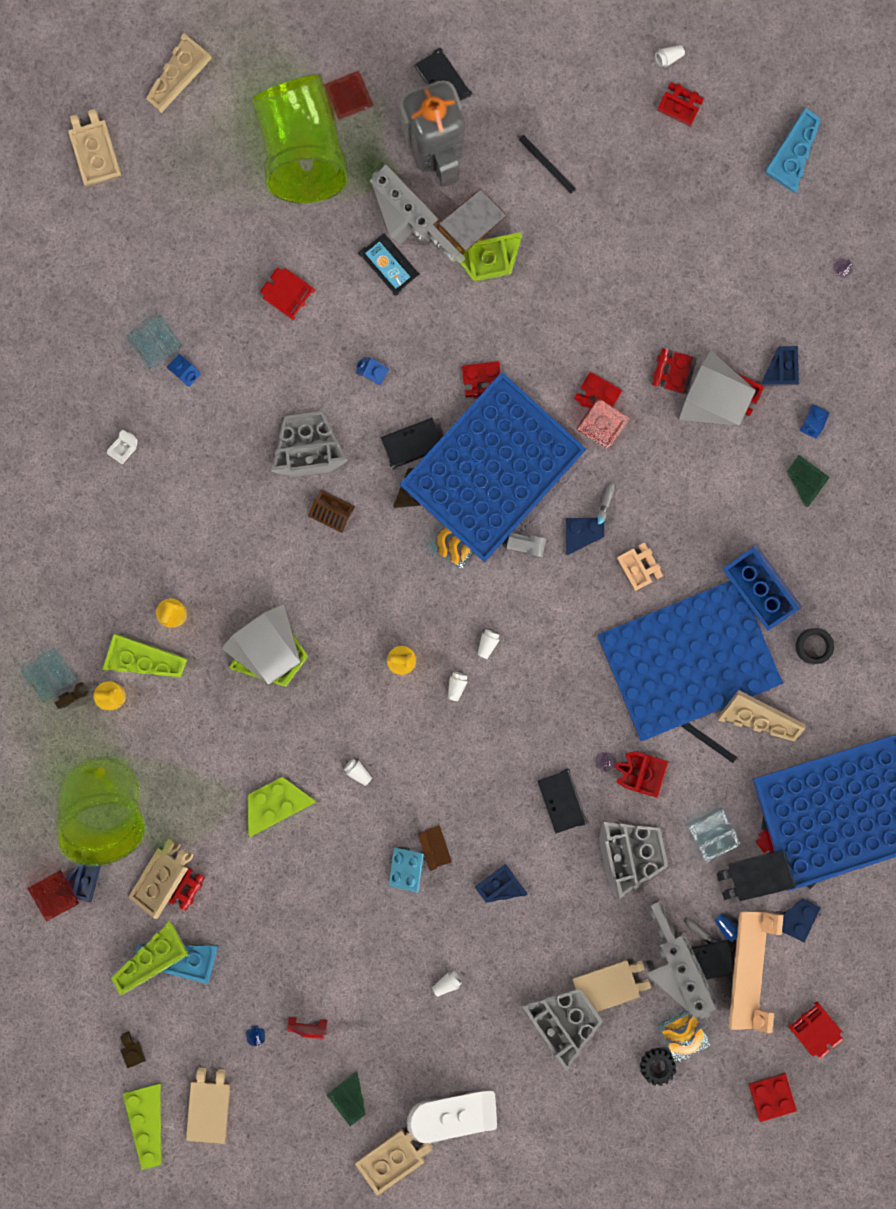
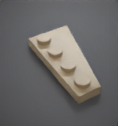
[146,33,212,113]
[718,690,805,742]

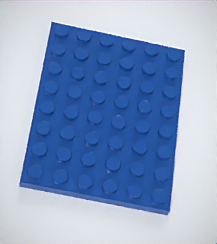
[399,372,587,562]
[597,581,783,742]
[752,734,896,891]

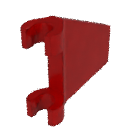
[287,1017,328,1039]

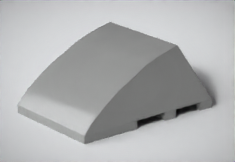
[679,350,756,426]
[271,411,348,477]
[222,604,301,685]
[599,822,668,899]
[522,988,603,1072]

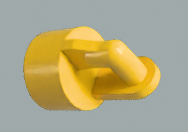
[156,598,187,628]
[387,646,416,675]
[93,681,126,710]

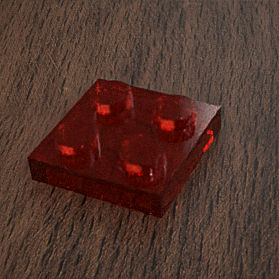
[324,70,373,120]
[576,397,630,450]
[27,870,79,922]

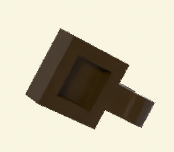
[54,682,89,709]
[120,1031,146,1068]

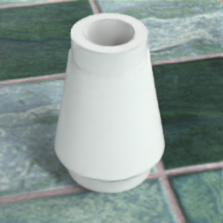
[655,45,685,67]
[477,629,500,659]
[447,671,468,701]
[343,758,372,786]
[432,971,462,997]

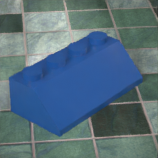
[723,544,802,631]

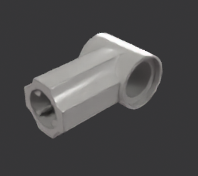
[506,533,546,558]

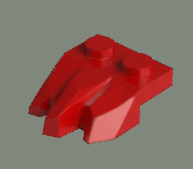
[614,751,669,798]

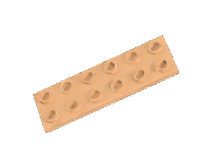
[729,911,783,1033]

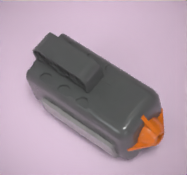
[400,81,465,187]

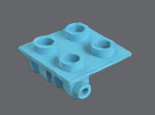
[389,847,423,893]

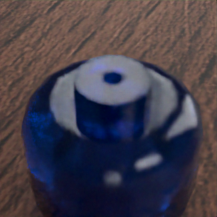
[246,1025,265,1046]

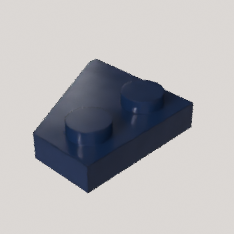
[761,346,799,386]
[566,518,604,555]
[55,859,101,902]
[475,864,528,903]

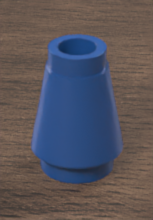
[714,913,738,942]

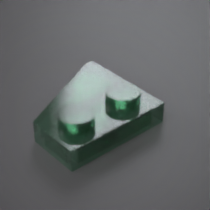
[786,455,830,507]
[326,1071,366,1127]

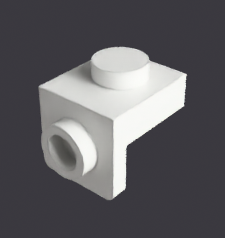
[107,430,138,464]

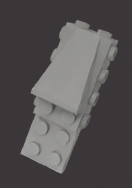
[370,165,465,263]
[647,899,717,1019]

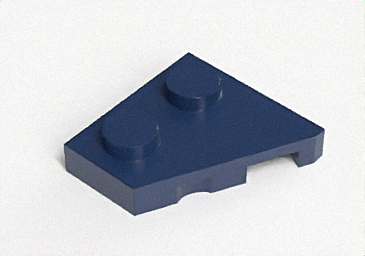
[782,899,821,943]

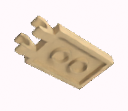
[68,109,122,187]
[128,839,193,919]
[572,959,651,1012]
[186,1067,230,1144]
[355,1128,433,1196]

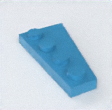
[764,108,821,193]
[135,945,219,984]

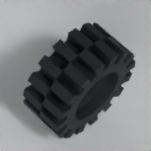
[640,1048,676,1086]

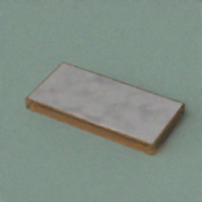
[436,189,507,255]

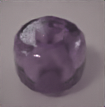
[833,258,853,278]
[595,752,614,772]

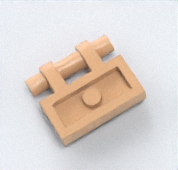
[617,542,663,591]

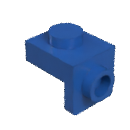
[166,354,201,387]
[355,357,389,385]
[800,404,830,439]

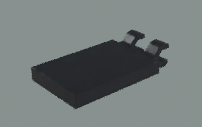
[716,849,797,901]

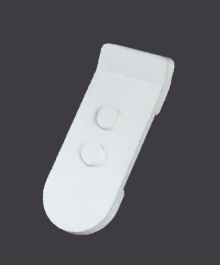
[407,1090,497,1143]

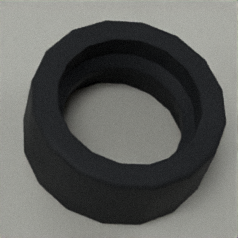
[795,628,835,665]

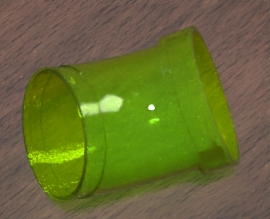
[250,74,348,204]
[55,756,145,866]

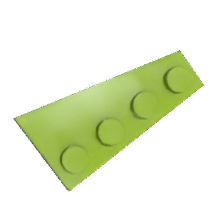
[102,633,188,677]
[111,921,189,995]
[123,1083,161,1170]

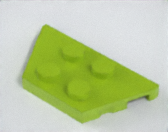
[455,232,522,282]
[248,777,316,837]

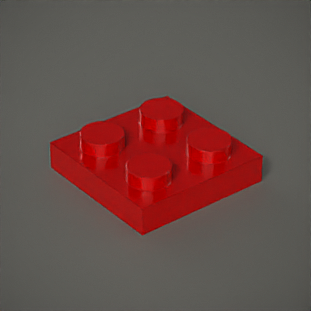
[748,1073,797,1122]

